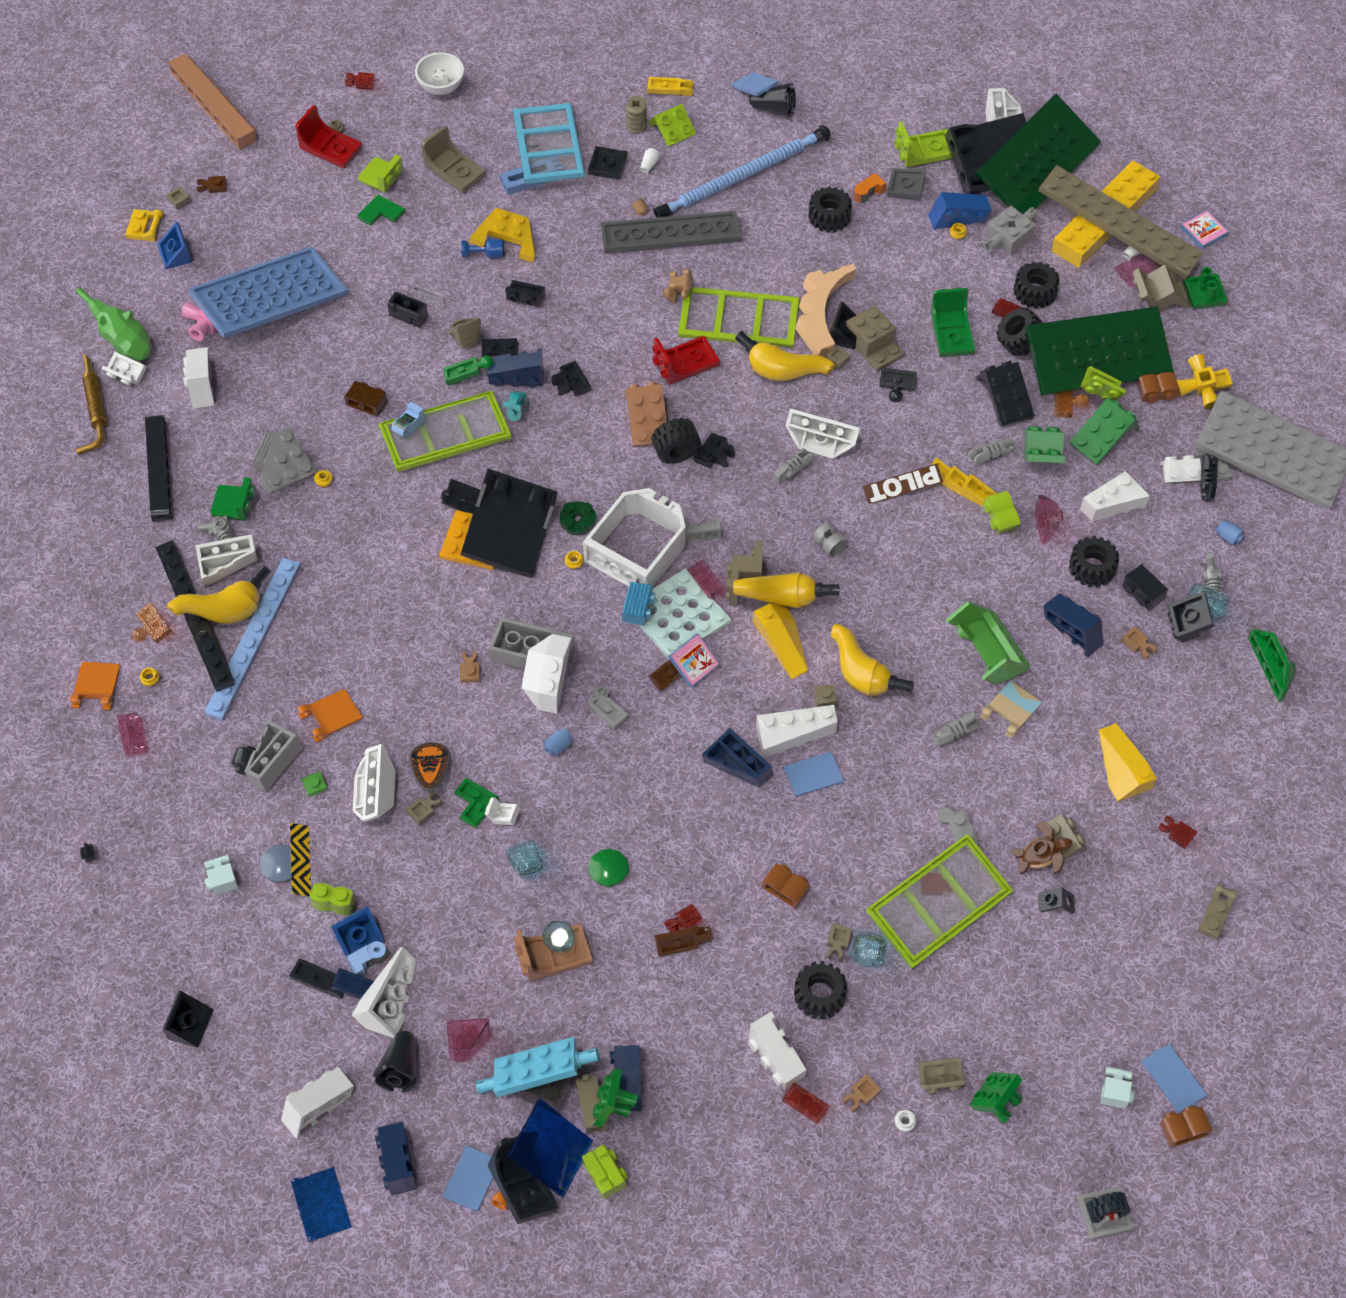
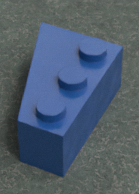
[928,192,992,230]

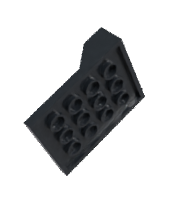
[944,113,1026,194]
[460,468,558,578]

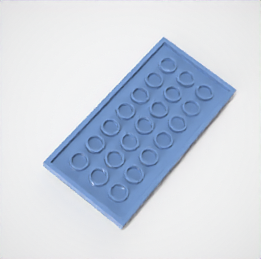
[189,246,348,339]

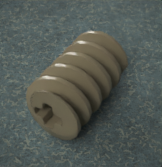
[626,96,647,133]

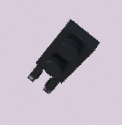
[289,958,344,999]

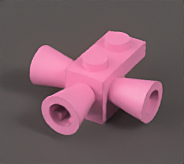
[182,302,218,341]

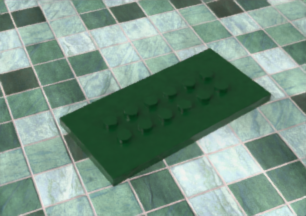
[976,93,1101,214]
[1025,306,1174,396]

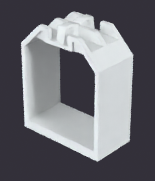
[583,488,686,588]

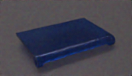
[290,1167,352,1242]

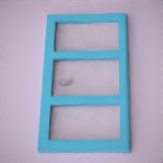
[513,103,585,184]

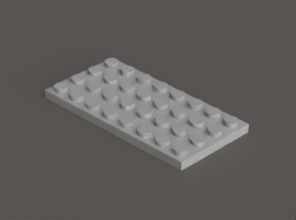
[1194,390,1346,509]

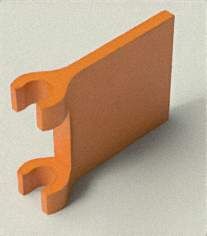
[70,662,120,710]
[297,689,363,743]

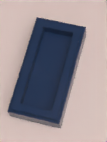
[331,968,374,999]

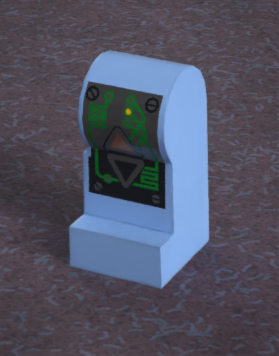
[392,402,426,438]
[347,941,387,977]

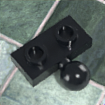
[879,368,917,403]

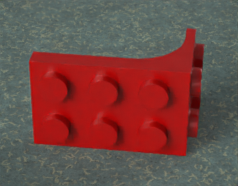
[295,105,363,168]
[652,336,720,385]

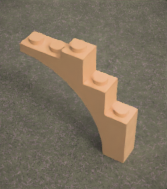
[795,264,857,357]

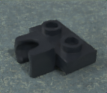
[551,360,591,396]
[694,433,735,468]

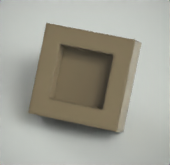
[166,187,191,209]
[826,345,851,369]

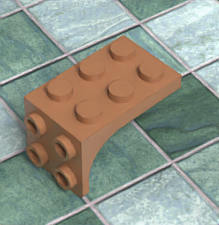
[624,382,667,446]
[513,924,593,982]

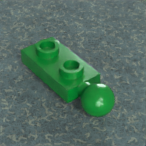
[443,355,494,385]

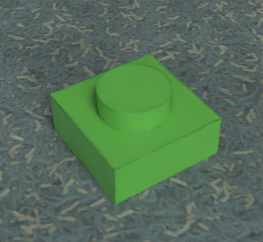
[301,771,327,797]

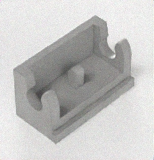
[684,516,721,543]

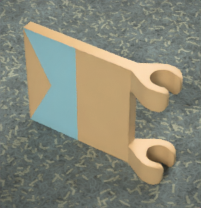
[981,681,1042,738]

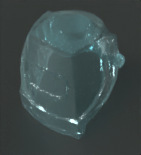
[1187,583,1230,622]
[505,840,545,879]
[849,930,888,968]

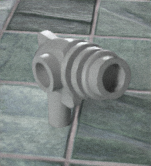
[197,516,234,541]
[1203,553,1222,598]

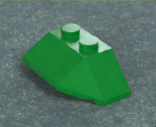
[1248,629,1296,702]

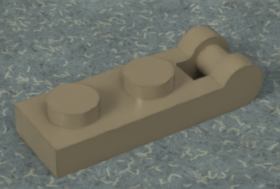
[1197,882,1237,940]

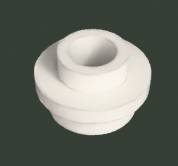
[894,1110,916,1132]

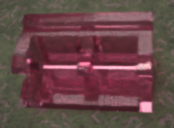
[687,559,726,601]
[117,713,148,757]

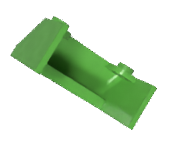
[945,601,1030,684]

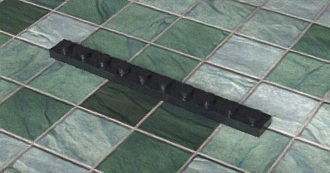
[155,540,235,692]

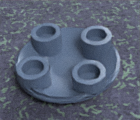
[260,845,291,883]

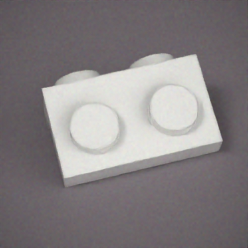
[101,352,147,386]
[1160,455,1201,483]

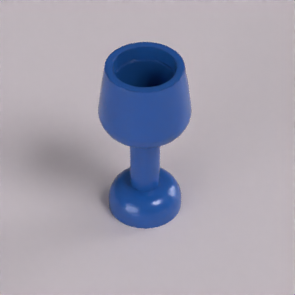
[461,238,504,259]

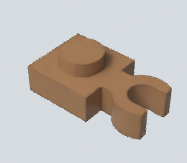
[1121,626,1156,660]
[460,651,480,683]
[843,1074,882,1112]

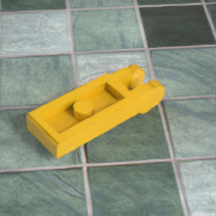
[647,77,694,96]

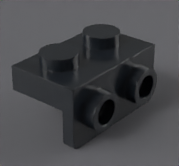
[505,280,546,307]

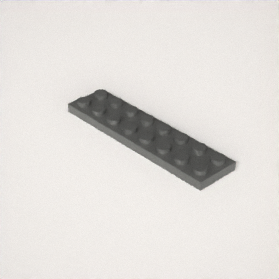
[601,211,740,253]

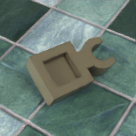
[406,791,443,825]
[827,924,852,962]

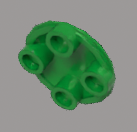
[588,849,629,888]

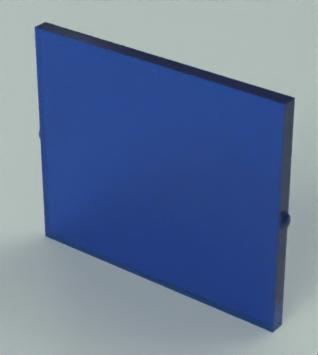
[507,1098,593,1198]

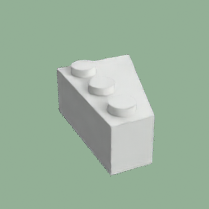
[183,347,215,408]
[1080,471,1150,522]
[195,534,258,587]
[748,1011,806,1090]
[281,1067,354,1139]

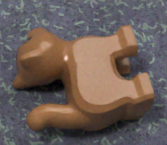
[662,269,693,304]

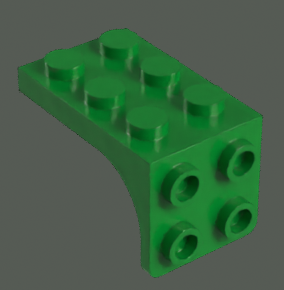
[930,288,975,357]
[1069,398,1140,465]

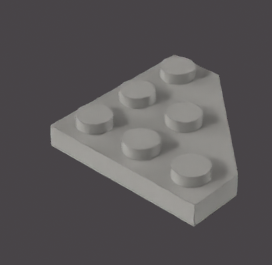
[260,427,317,495]

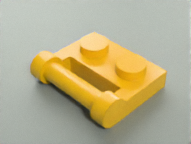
[125,209,164,241]

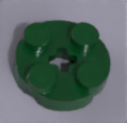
[559,501,596,536]

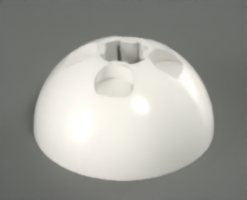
[415,52,464,95]

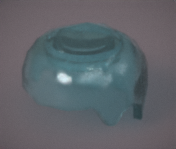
[542,921,574,952]

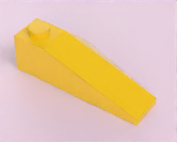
[753,603,808,679]
[1099,723,1157,802]

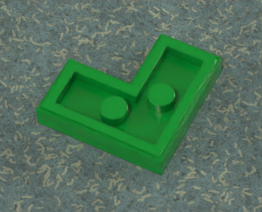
[357,194,405,226]
[454,778,499,829]

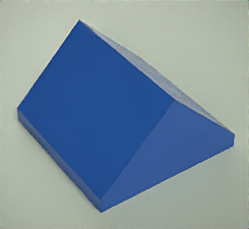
[157,221,191,269]
[331,906,385,958]

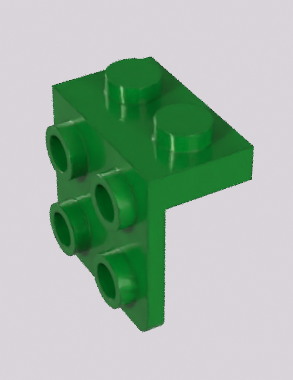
[210,477,256,521]

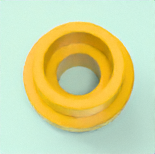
[949,223,967,239]
[314,470,333,487]
[565,551,583,569]
[140,667,160,686]

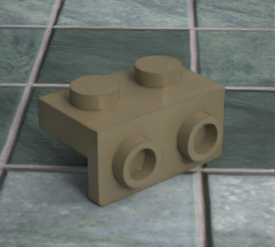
[1047,814,1087,860]
[917,1057,966,1093]

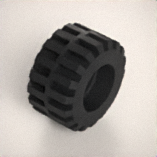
[808,187,852,233]
[1013,262,1060,309]
[996,307,1043,356]
[651,418,701,464]
[1069,536,1119,587]
[794,961,848,1020]

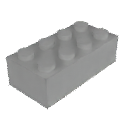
[489,617,575,670]

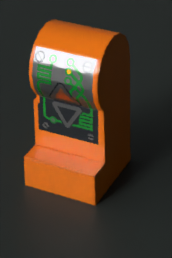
[854,173,886,203]

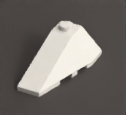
[352,947,416,1038]

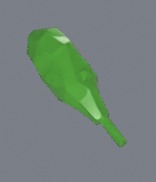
[76,287,152,362]

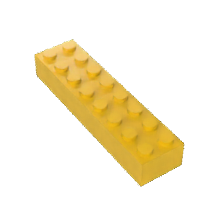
[1051,160,1161,268]

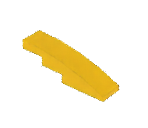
[931,457,997,507]

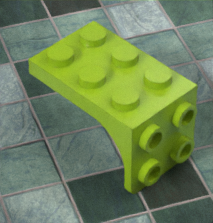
[894,121,952,168]

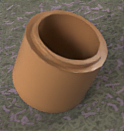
[632,199,649,215]

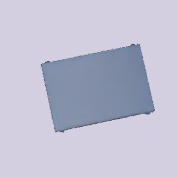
[783,752,844,797]
[442,1146,493,1212]

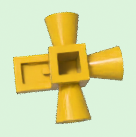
[1176,354,1233,410]

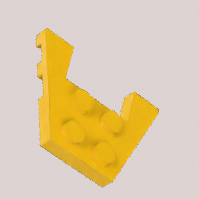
[469,208,535,262]

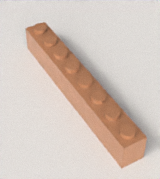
[168,53,257,150]

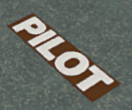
[862,464,944,504]

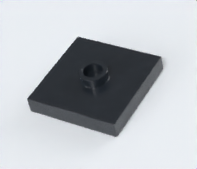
[588,146,628,180]

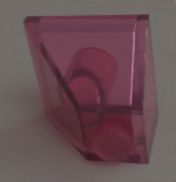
[1034,495,1064,546]
[447,1018,492,1062]

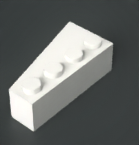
[756,705,838,759]

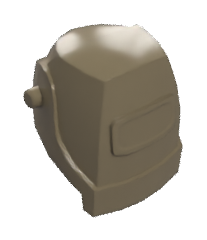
[448,317,481,348]

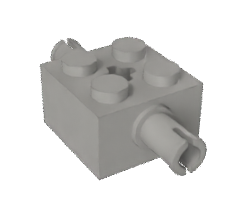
[983,206,1038,255]

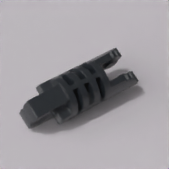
[1200,454,1218,502]

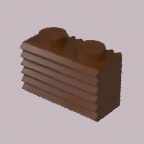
[344,380,387,417]

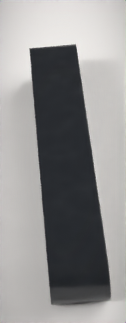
[145,415,172,522]

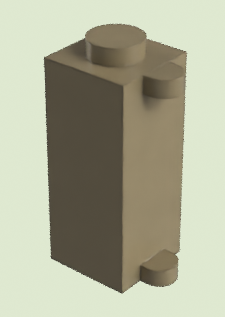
[576,1074,608,1135]

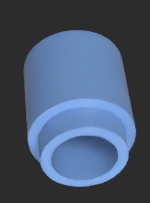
[1216,520,1245,546]
[544,728,573,757]

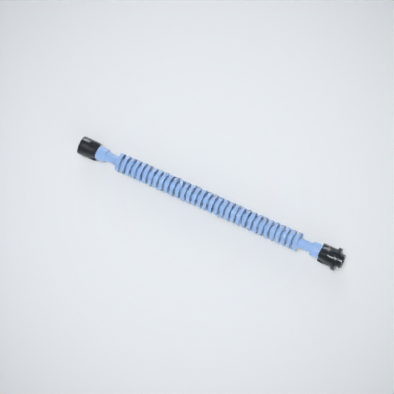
[653,125,831,218]

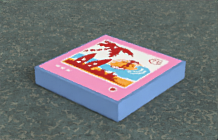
[1180,210,1229,249]
[668,633,720,687]

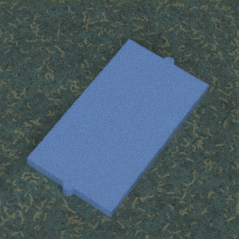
[731,72,779,96]
[1141,1044,1207,1113]

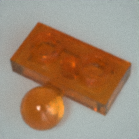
[1054,391,1089,418]
[131,602,172,643]

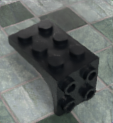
[976,360,1035,427]
[488,1131,558,1225]

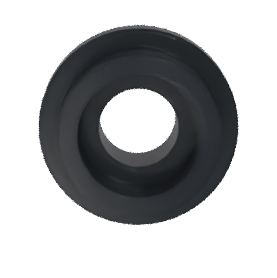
[80,843,94,863]

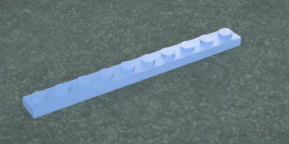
[204,558,301,721]

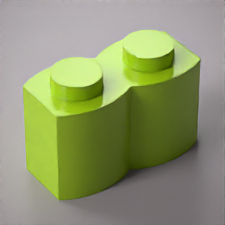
[983,491,1021,534]
[310,883,356,915]

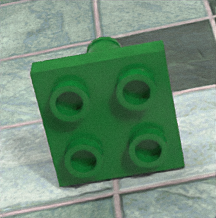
[1183,267,1228,309]
[592,1068,638,1128]
[969,1072,1023,1123]

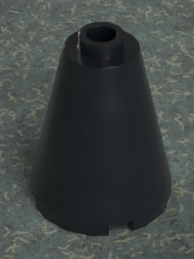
[749,83,796,117]
[373,1031,416,1093]

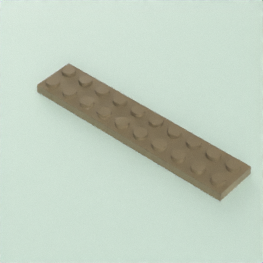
[1038,165,1203,279]

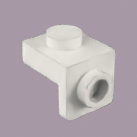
[485,798,520,825]

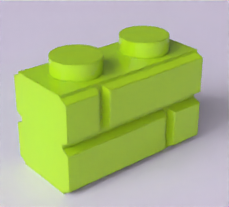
[582,1144,628,1199]

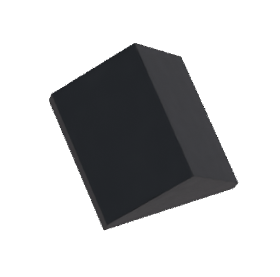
[830,301,857,350]
[163,991,214,1048]

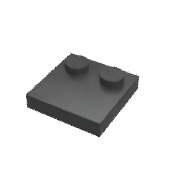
[887,168,926,199]

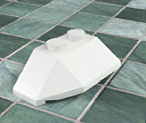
[985,88,1022,122]
[785,408,860,459]
[522,634,572,714]
[353,744,396,822]

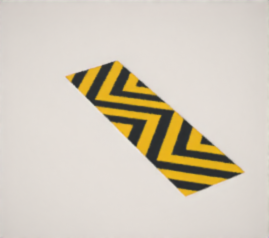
[290,823,311,897]

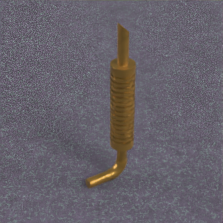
[75,354,107,455]

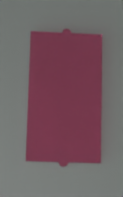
[1114,254,1162,288]

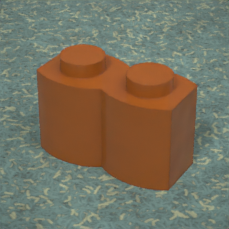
[1137,372,1179,403]
[762,863,810,909]
[1160,1105,1213,1148]

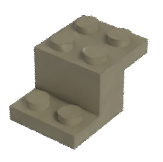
[1133,265,1191,312]
[846,305,905,372]
[726,540,763,607]

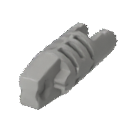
[968,438,1014,464]
[774,448,815,484]
[931,712,979,746]

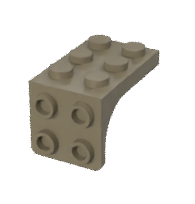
[422,125,486,193]

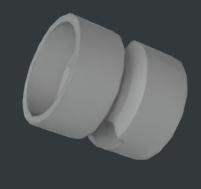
[813,522,848,557]

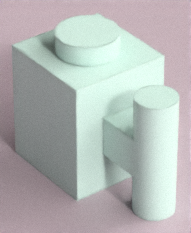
[204,855,238,896]
[1100,1066,1134,1109]

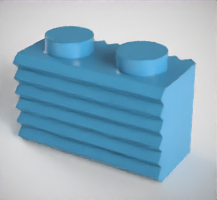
[622,581,655,626]

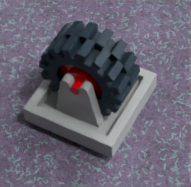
[1077,1186,1134,1240]

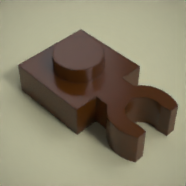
[197,176,226,193]

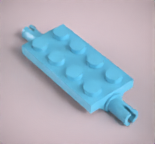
[476,1037,600,1097]

